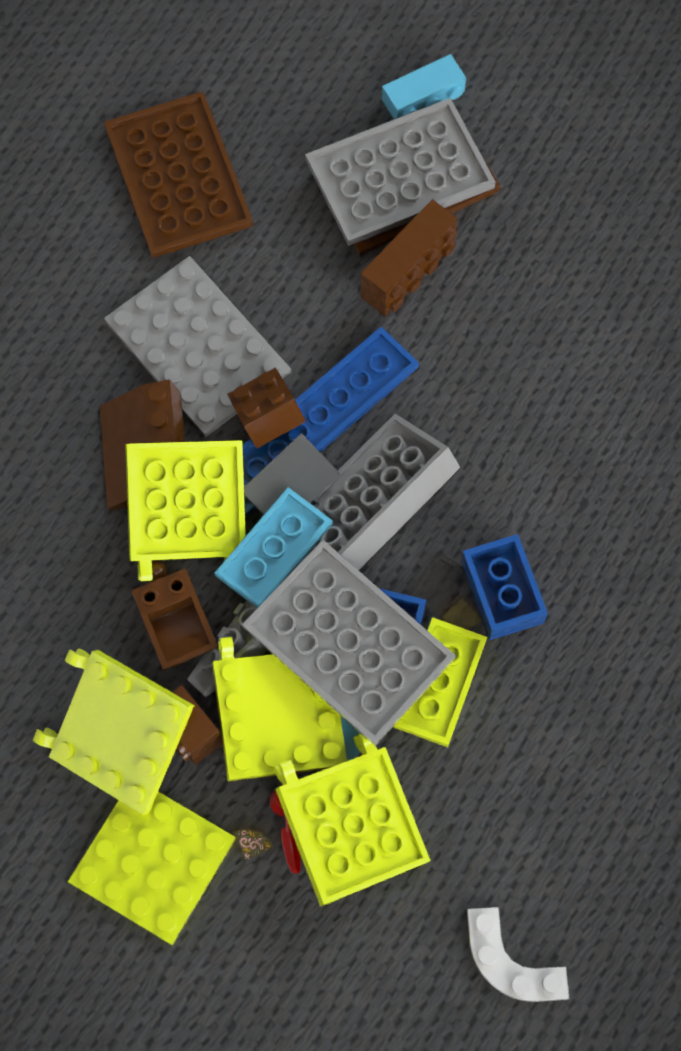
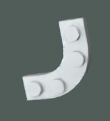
[467,907,569,1002]

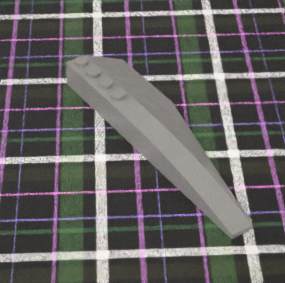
[187,414,460,697]

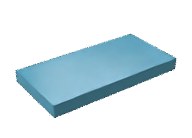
[215,487,333,608]

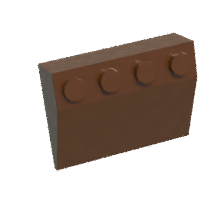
[100,379,185,510]

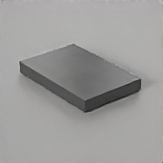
[244,433,340,516]

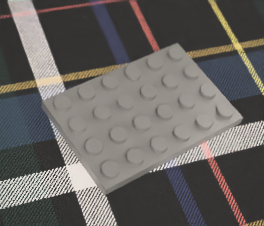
[305,98,496,246]
[104,256,291,438]
[242,540,456,746]

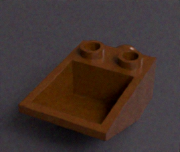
[131,560,218,671]

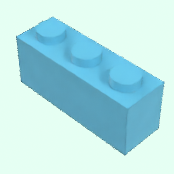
[382,54,466,120]

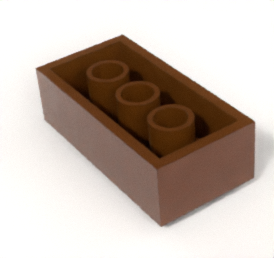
[361,199,458,317]

